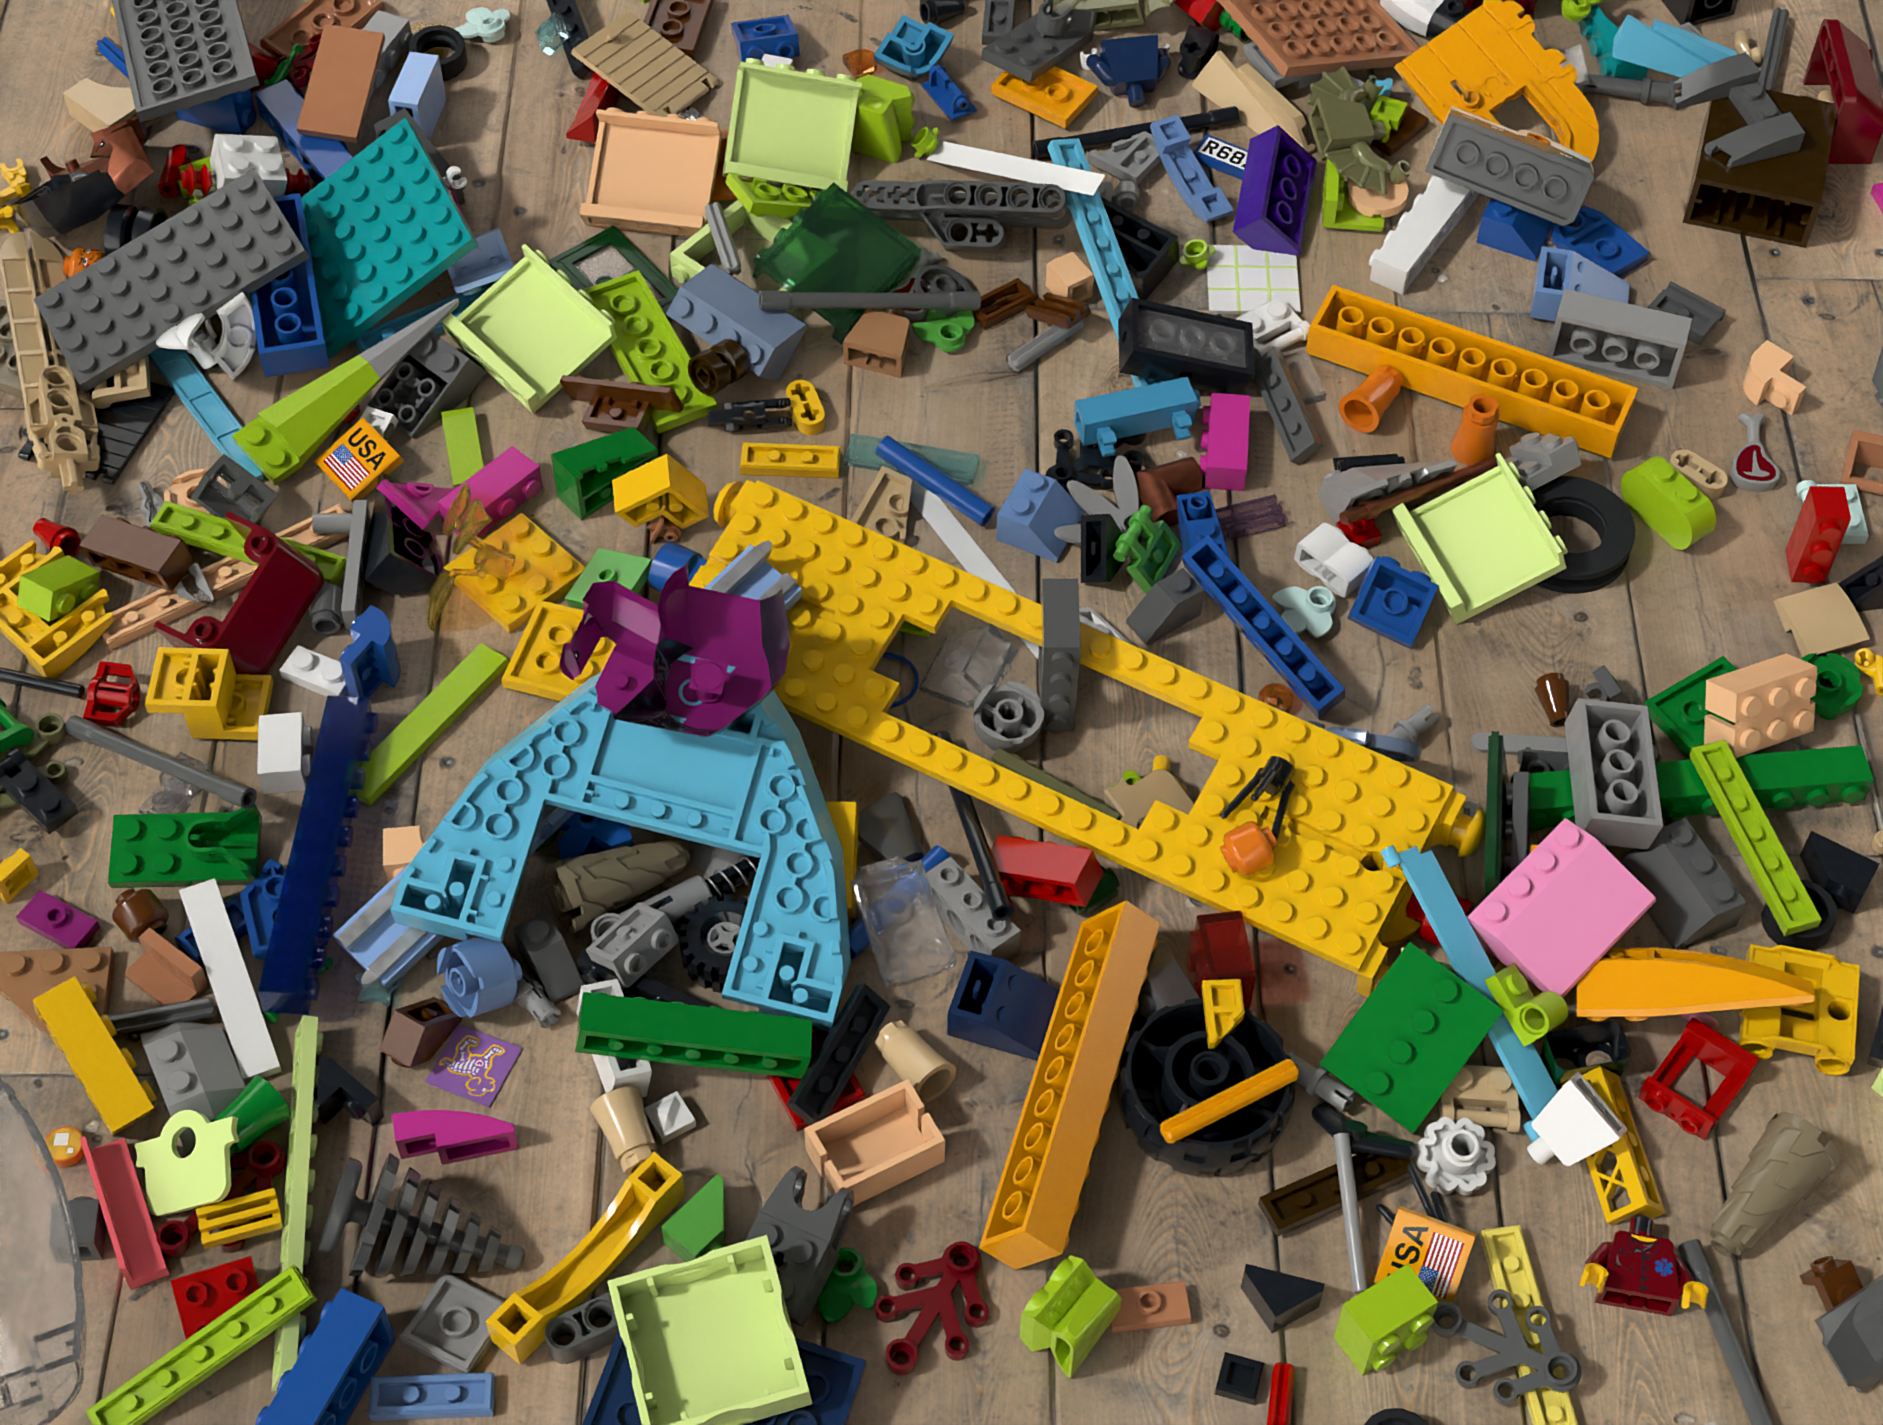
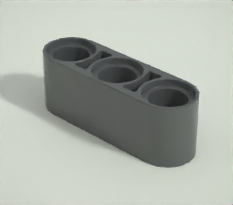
[545,1291,619,1364]

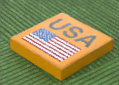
[314,417,404,503]
[1374,1206,1476,1303]

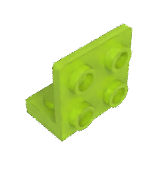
[1322,159,1384,232]

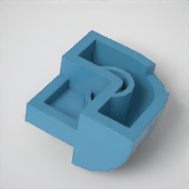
[874,15,954,78]

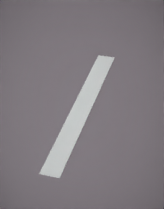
[927,140,1105,196]
[910,482,1039,659]

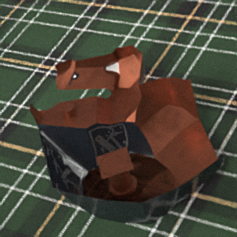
[11,116,154,238]

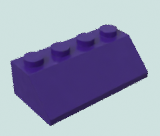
[1233,125,1317,256]

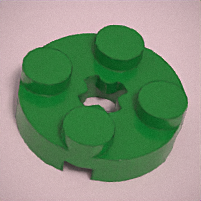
[1801,653,1863,720]

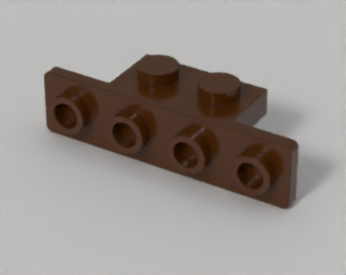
[560,375,684,435]

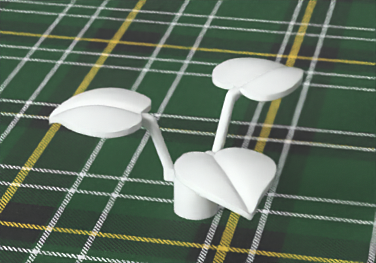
[156,313,218,369]

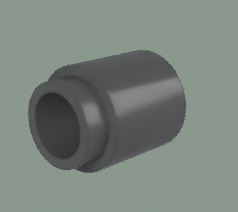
[309,582,343,635]

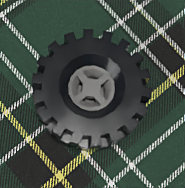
[679,894,748,993]

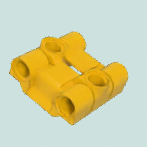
[1738,944,1860,1076]

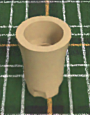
[875,1020,956,1104]
[590,1086,658,1175]

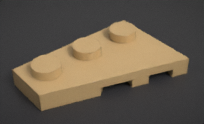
[851,466,912,544]

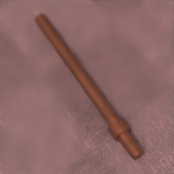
[1339,458,1498,525]

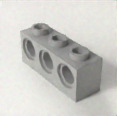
[922,856,1021,961]

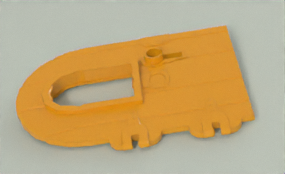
[1394,0,1599,163]

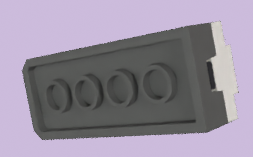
[1425,106,1594,226]

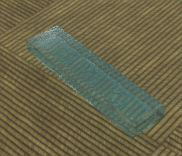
[844,434,980,487]

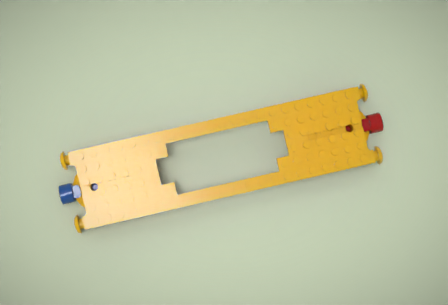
[648,480,1486,998]

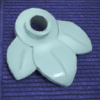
[455,7,510,42]
[1272,586,1336,638]

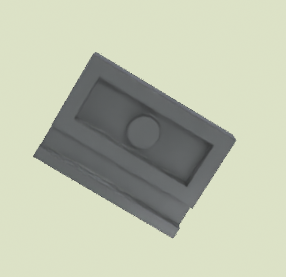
[1647,281,1726,345]

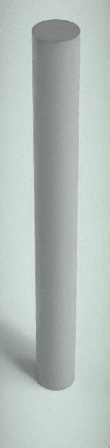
[1333,1133,1369,1293]

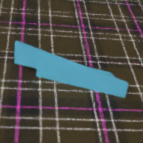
[1612,15,1738,78]

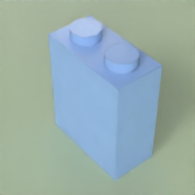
[388,51,447,140]

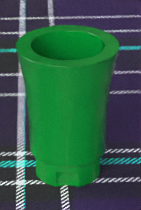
[210,1076,291,1158]

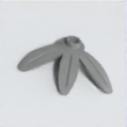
[1054,455,1144,545]

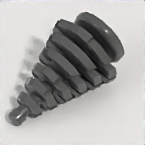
[318,1153,525,1276]

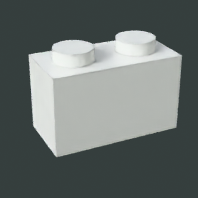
[257,712,313,794]

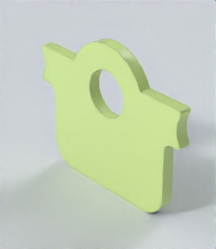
[134,1110,239,1216]

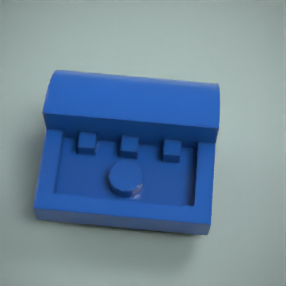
[339,605,401,706]

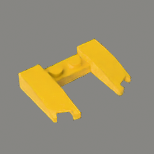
[0,540,114,679]

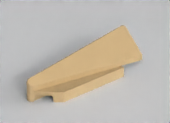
[1192,50,1316,154]

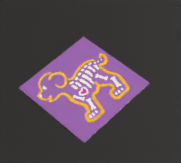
[425,1024,522,1107]

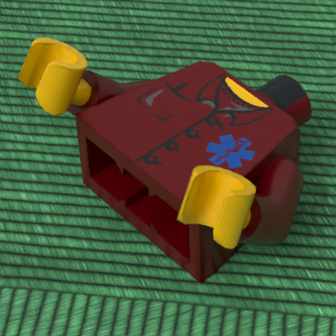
[1579,1216,1708,1316]

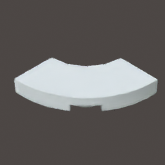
[211,292,256,380]

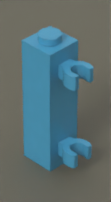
[1073,377,1201,457]

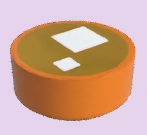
[44,1126,84,1167]

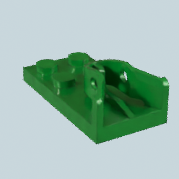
[108,803,262,888]

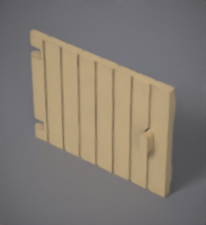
[571,11,719,117]

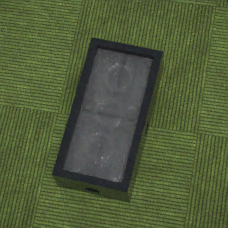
[1118,298,1255,395]

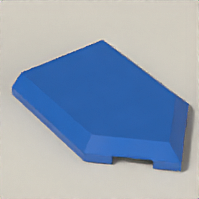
[240,858,328,960]

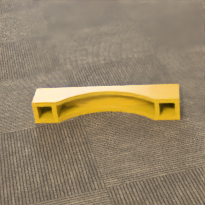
[485,1152,686,1365]

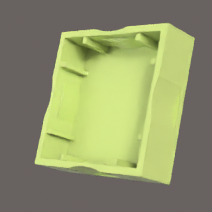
[607,1235,813,1425]

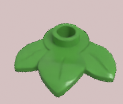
[912,310,975,352]

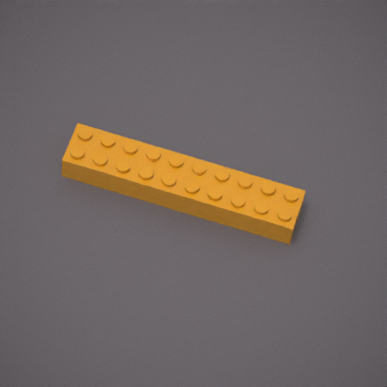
[1305,285,1638,459]
[979,900,1160,1270]

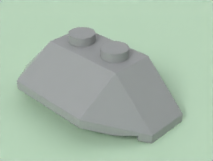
[140,1022,246,1156]

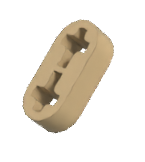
[1669,449,1728,500]

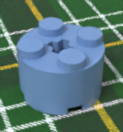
[437,936,522,1018]

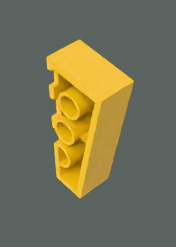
[33,976,157,1136]

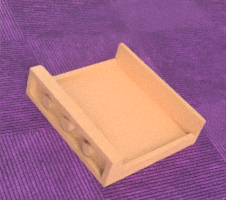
[580,107,722,237]

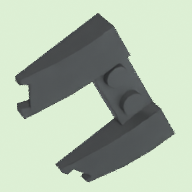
[1673,52,1805,168]

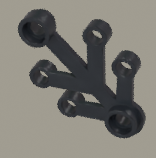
[1045,429,1146,493]

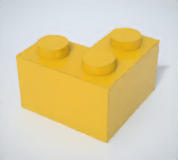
[612,454,709,529]

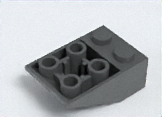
[368,331,487,439]

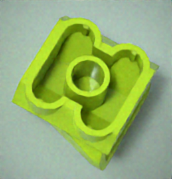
[851,74,916,163]
[1019,1255,1122,1378]

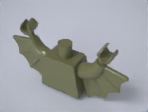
[1052,0,1175,30]
[1307,66,1411,196]

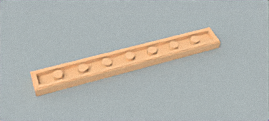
[101,504,350,651]

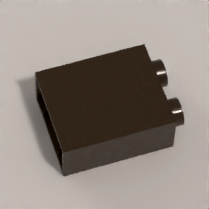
[1682,89,1837,248]

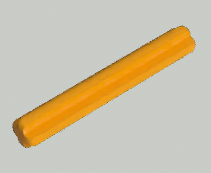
[1160,1059,1299,1143]

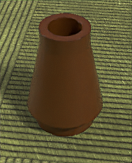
[1535,673,1570,727]

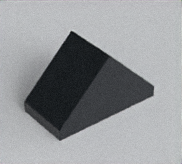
[1081,514,1128,583]
[1241,1264,1325,1333]

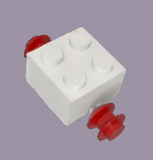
[181,134,310,197]

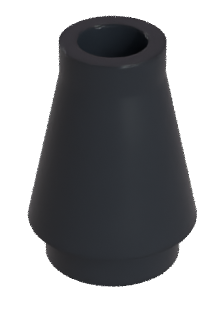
[919,0,965,25]

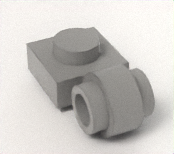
[1098,180,1139,211]

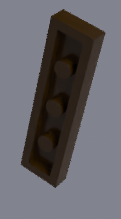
[1258,1153,1412,1236]

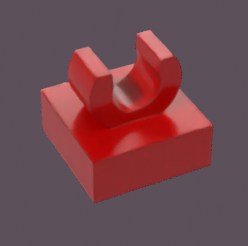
[1336,518,1382,549]

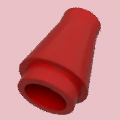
[33,518,81,557]

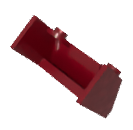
[1803,19,1883,164]
[153,511,324,675]

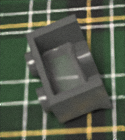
[191,454,279,525]

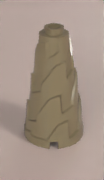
[544,838,690,933]
[1710,1111,1842,1257]

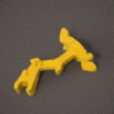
[0,158,32,234]

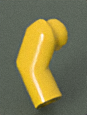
[1854,648,1883,696]

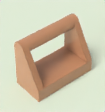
[1840,430,1883,496]

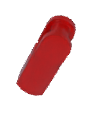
[157,145,192,198]

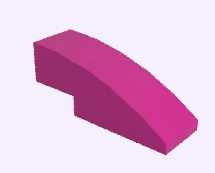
[392,1110,519,1165]

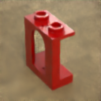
[1638,1017,1759,1141]

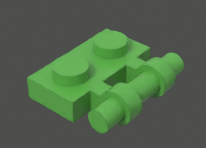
[1113,505,1181,593]

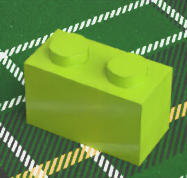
[17,555,100,622]

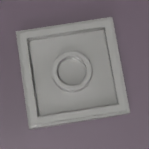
[399,1271,504,1374]

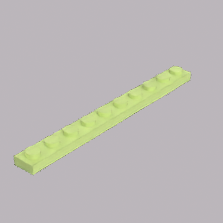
[272,1015,323,1391]

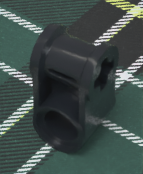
[1178,25,1219,79]

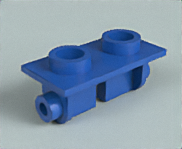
[921,65,977,121]

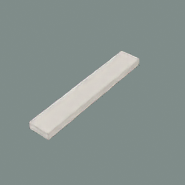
[179,878,282,1084]

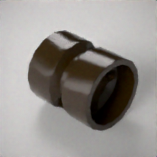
[688,339,750,395]

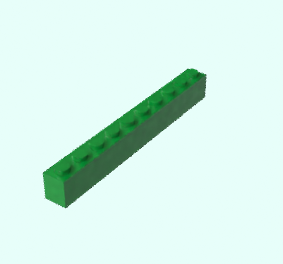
[1509,745,1874,831]

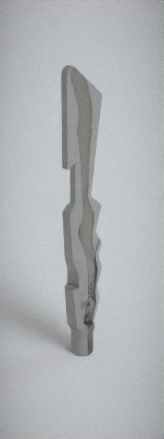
[138,481,215,604]

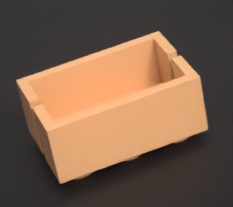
[1704,653,1817,758]
[804,1079,945,1206]

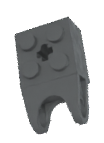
[745,1166,854,1328]

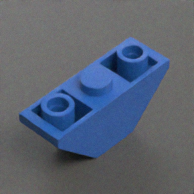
[1176,491,1230,559]

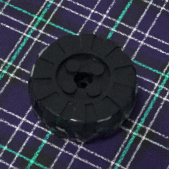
[1117,998,1295,1177]

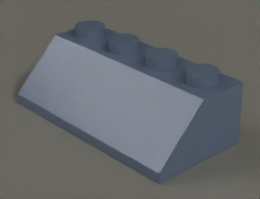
[666,264,809,381]

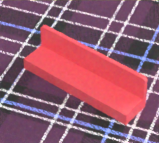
[80,1136,170,1290]

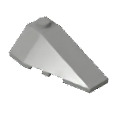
[1317,460,1457,527]

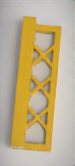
[1561,1066,1666,1226]

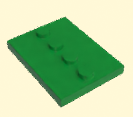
[1319,942,1504,1135]

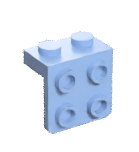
[448,228,514,296]

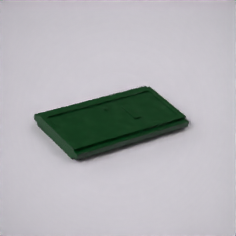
[1484,731,1508,897]

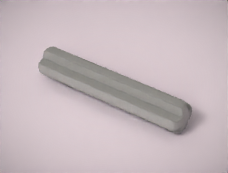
[705,202,742,275]
[1007,317,1084,372]

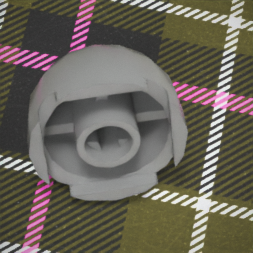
[973,681,1044,753]

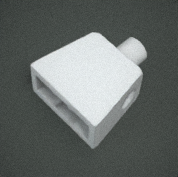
[1527,1072,1627,1167]

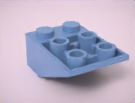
[1530,246,1630,321]

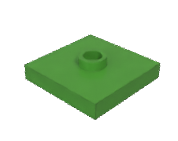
[564,548,653,609]

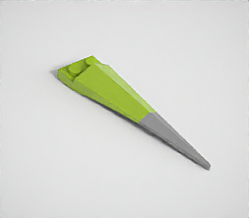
[232,298,459,486]

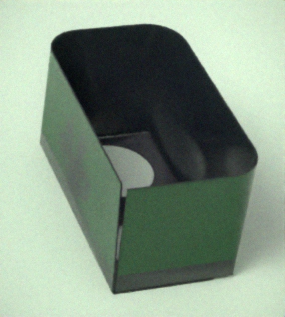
[1541,1021,1631,1088]

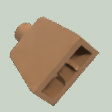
[843,309,910,378]

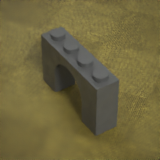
[1038,579,1081,733]

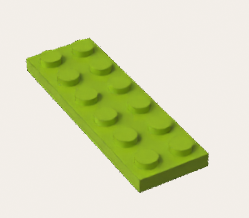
[583,270,717,434]

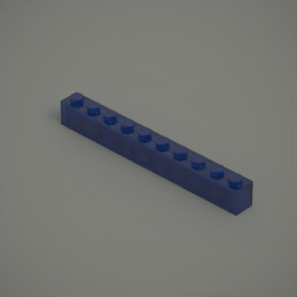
[258,695,378,1015]

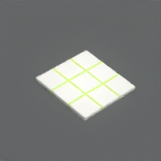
[1206,245,1301,315]

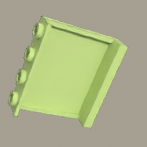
[722,58,862,195]
[441,244,617,414]
[1391,453,1568,625]

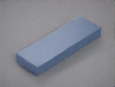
[368,1372,496,1421]

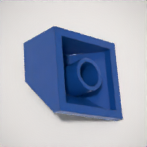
[1476,198,1553,262]

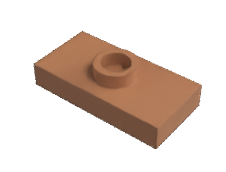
[1110,1281,1191,1333]

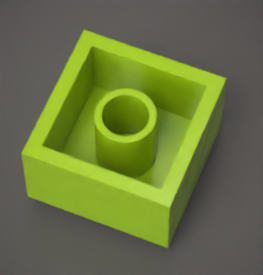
[1333,1264,1438,1376]

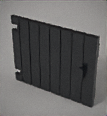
[18,375,175,485]

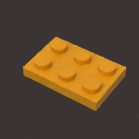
[991,66,1098,129]

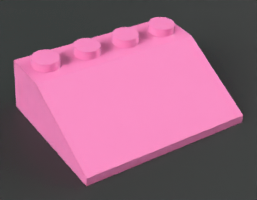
[1467,818,1656,998]

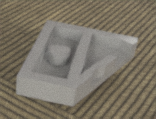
[1088,131,1162,185]

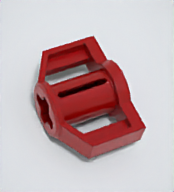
[83,661,141,727]

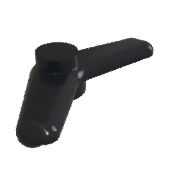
[1311,1103,1418,1160]

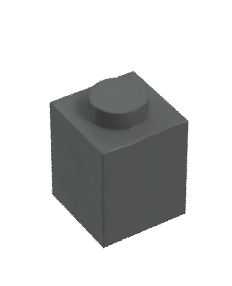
[53,1196,107,1262]

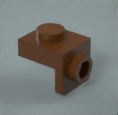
[1800,1256,1863,1312]

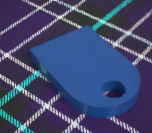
[1551,207,1650,277]

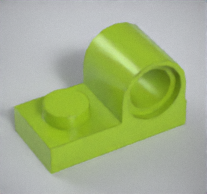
[1484,963,1568,1047]

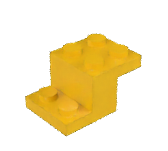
[145,647,274,740]

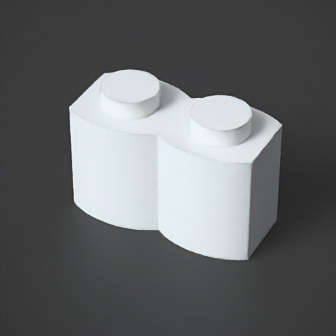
[1294,522,1373,597]

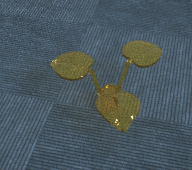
[426,483,515,632]

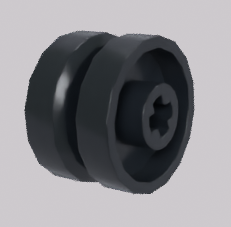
[104,204,168,256]

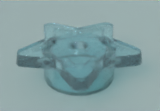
[356,973,404,1007]

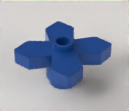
[557,812,634,859]

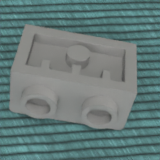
[586,902,679,988]

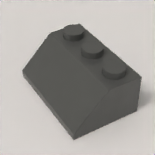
[1619,818,1747,949]

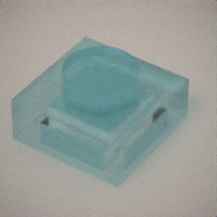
[535,13,570,56]

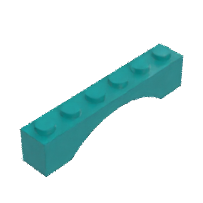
[1578,4,1648,80]

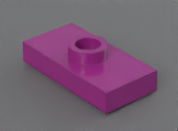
[16,890,100,949]

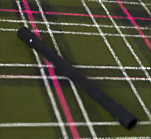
[1033,106,1239,159]
[933,731,1014,921]

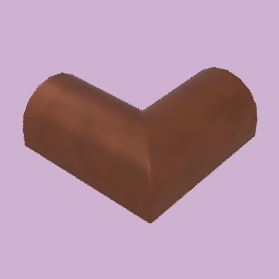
[1133,456,1202,527]

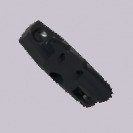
[707,398,793,432]

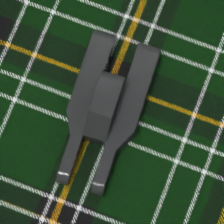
[852,180,1072,252]

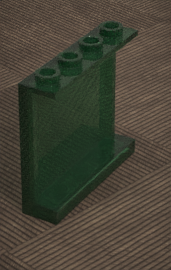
[752,182,922,345]

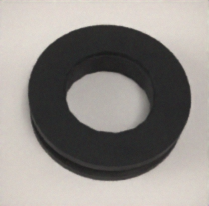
[1531,476,1635,594]

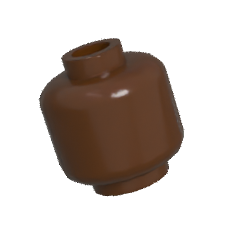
[112,888,169,943]

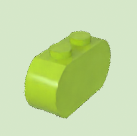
[1621,456,1717,550]

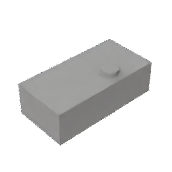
[1546,289,1692,389]
[1565,698,1663,850]

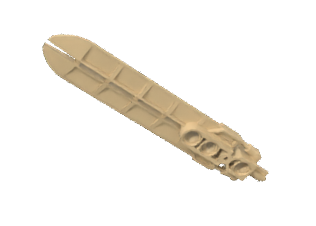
[0,232,100,496]

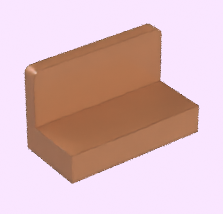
[125,927,209,1006]

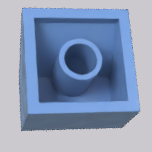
[996,468,1085,563]

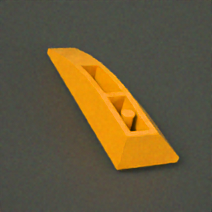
[1577,948,1814,1021]

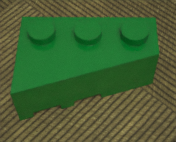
[551,426,659,520]

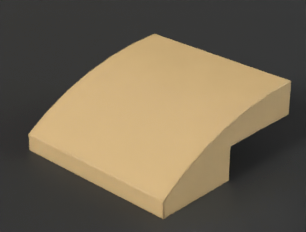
[1773,582,1870,658]

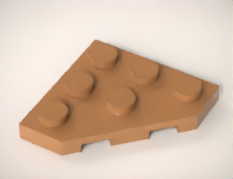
[0,947,115,1053]

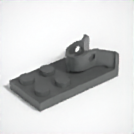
[981,0,1097,82]

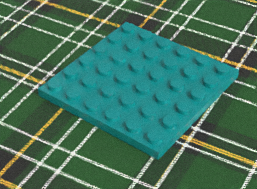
[301,118,479,359]

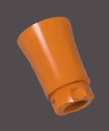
[1339,365,1404,433]
[1450,393,1499,466]

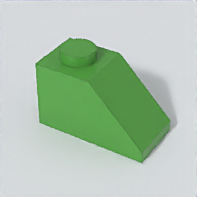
[661,1173,725,1262]

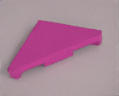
[376,479,458,530]

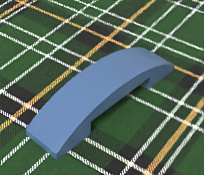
[1150,114,1234,223]

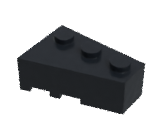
[1101,197,1179,300]

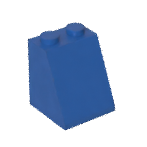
[176,89,256,135]

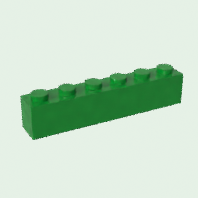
[575,992,812,1079]

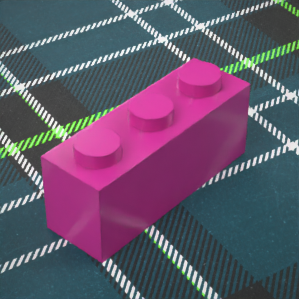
[1199,393,1250,491]
[438,446,543,544]

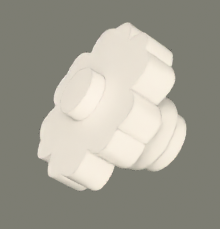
[1415,1117,1496,1196]

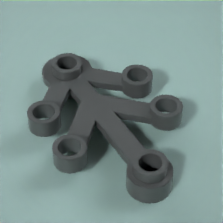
[1431,1289,1582,1406]

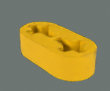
[786,380,825,435]

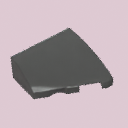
[858,792,924,880]

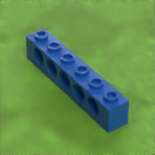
[1181,535,1345,720]

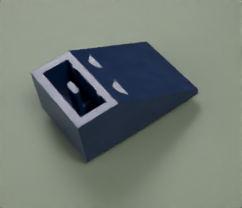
[947,950,1060,1061]

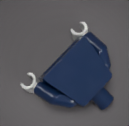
[1080,35,1171,108]

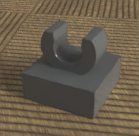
[1584,665,1631,704]

